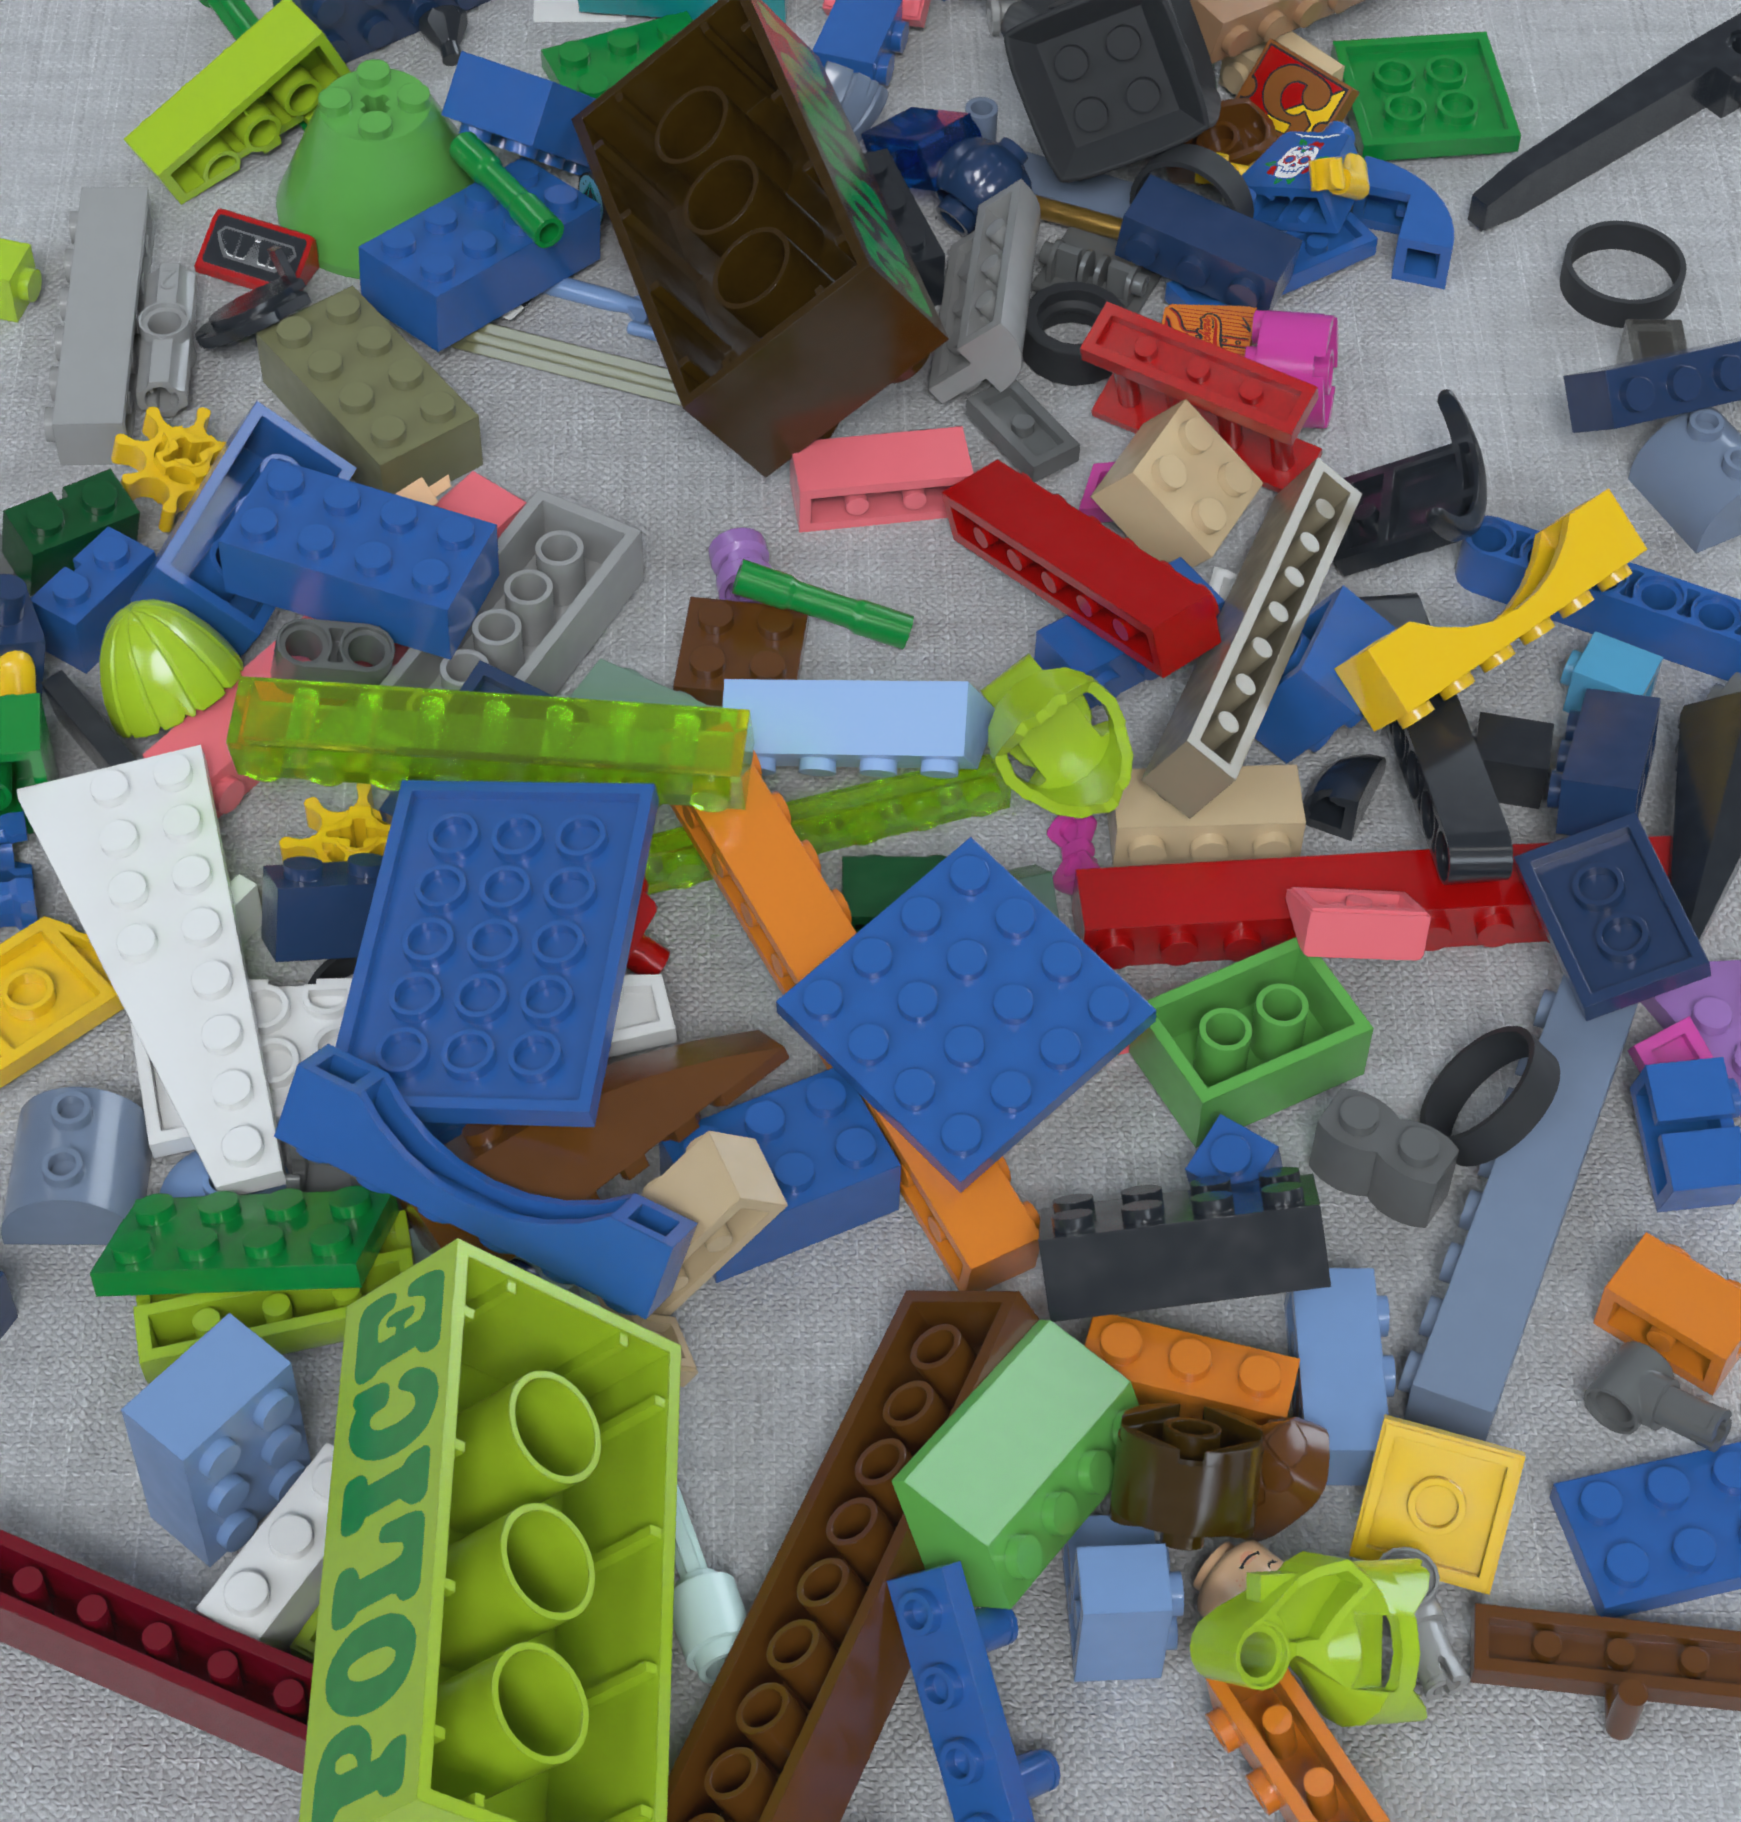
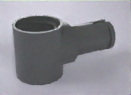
[1583,1341,1732,1452]

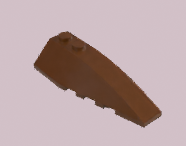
[398,1030,789,1262]

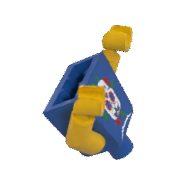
[1195,121,1370,234]

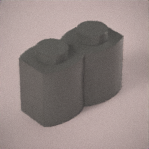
[1309,1088,1459,1228]

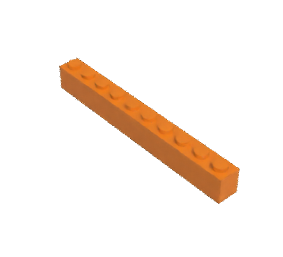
[659,724,1040,1291]

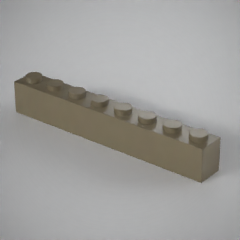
[1141,458,1362,819]

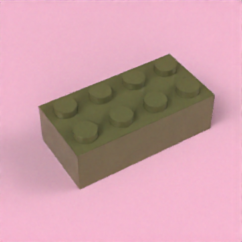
[256,285,483,494]

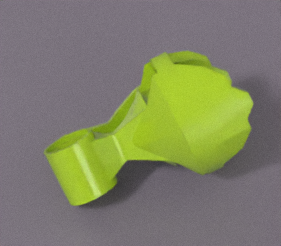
[980,653,1133,818]
[1190,1551,1430,1727]

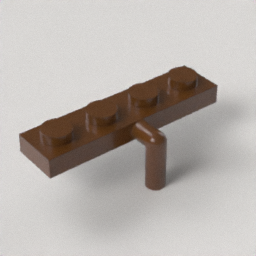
[1470,1603,1741,1741]

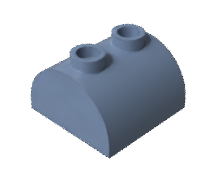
[1628,407,1741,553]
[1,1087,152,1245]

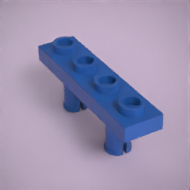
[887,1561,1061,1822]

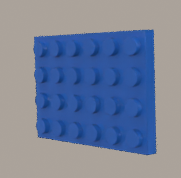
[335,780,659,1127]

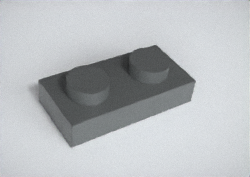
[966,379,1080,482]

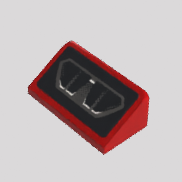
[194,208,319,291]

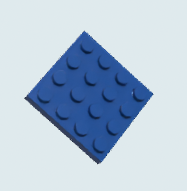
[776,837,1157,1193]

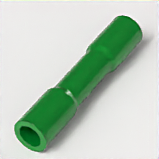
[449,131,564,248]
[732,559,914,650]

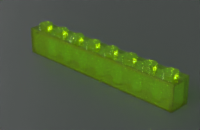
[226,676,755,812]

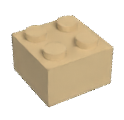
[1090,399,1263,568]

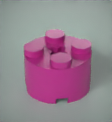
[1245,310,1338,429]

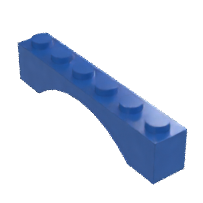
[274,1044,698,1320]

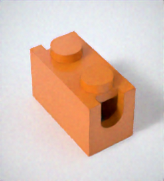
[1593,1232,1741,1396]

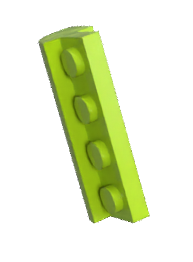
[133,1210,416,1384]

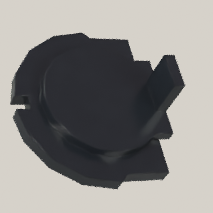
[194,246,312,349]

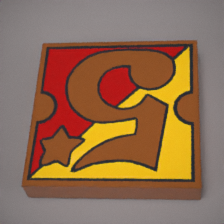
[1235,38,1360,138]

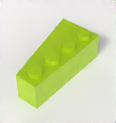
[123,0,351,205]

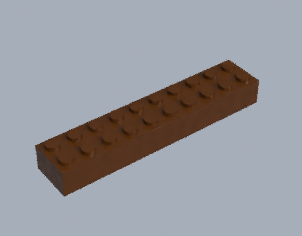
[667,1290,1040,1822]

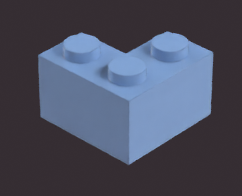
[1061,1515,1184,1682]

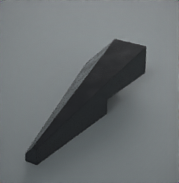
[1668,691,1741,944]

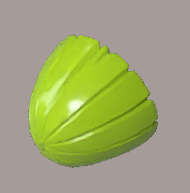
[99,599,244,738]

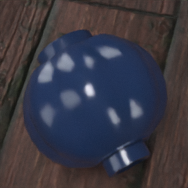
[933,136,1032,236]

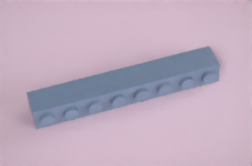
[1398,974,1639,1441]

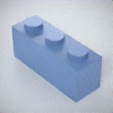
[1284,1268,1400,1486]

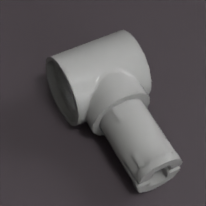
[1379,1547,1469,1700]

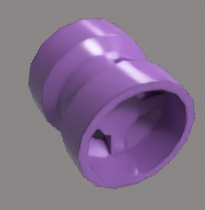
[709,527,772,604]

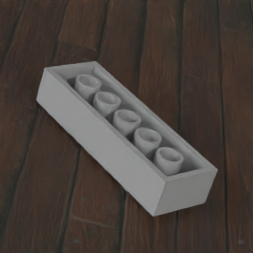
[345,489,644,793]

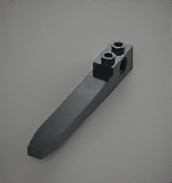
[1468,13,1741,231]

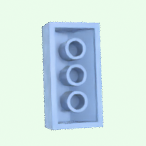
[721,679,995,778]

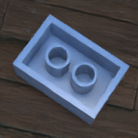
[121,1313,311,1567]

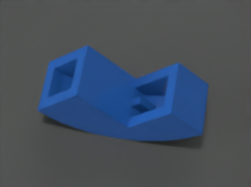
[1352,156,1454,290]

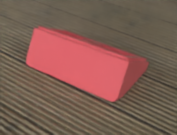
[1286,887,1431,961]

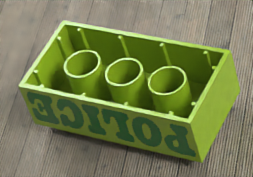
[299,1238,681,1822]

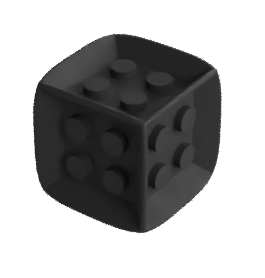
[1001,0,1221,183]

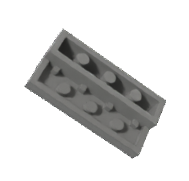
[928,179,1041,404]

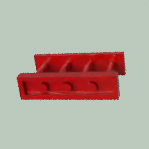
[1080,302,1323,493]

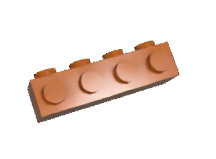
[1205,1669,1391,1822]

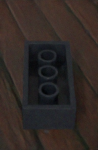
[1038,1167,1331,1322]

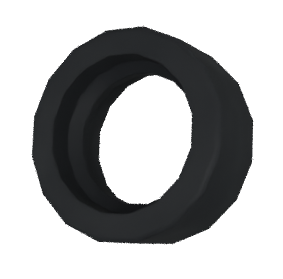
[1023,281,1126,386]

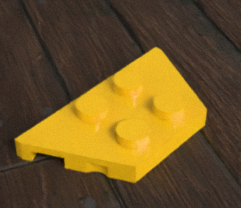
[0,916,124,1088]

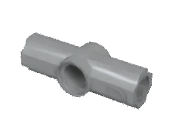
[136,263,198,417]

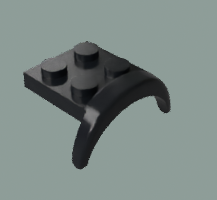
[1333,389,1487,577]

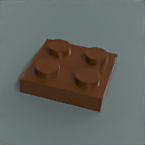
[673,597,809,707]

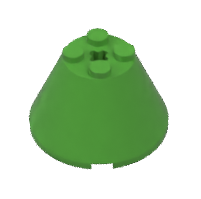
[276,59,476,279]

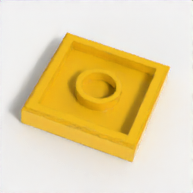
[1349,1414,1526,1595]

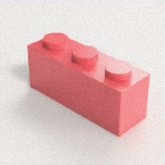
[790,426,974,533]

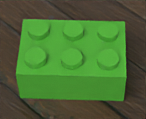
[1129,937,1374,1148]

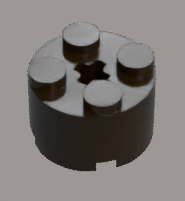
[1109,1403,1264,1551]

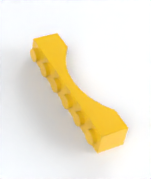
[1334,488,1648,732]

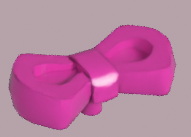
[1047,815,1100,895]

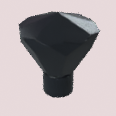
[419,5,468,66]

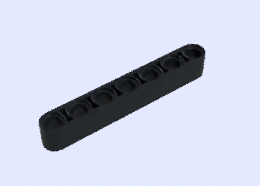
[1359,593,1513,885]

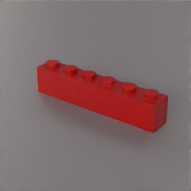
[941,459,1222,679]

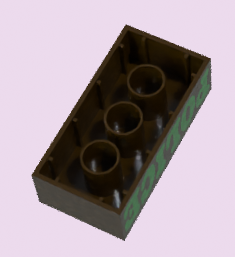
[571,0,949,478]

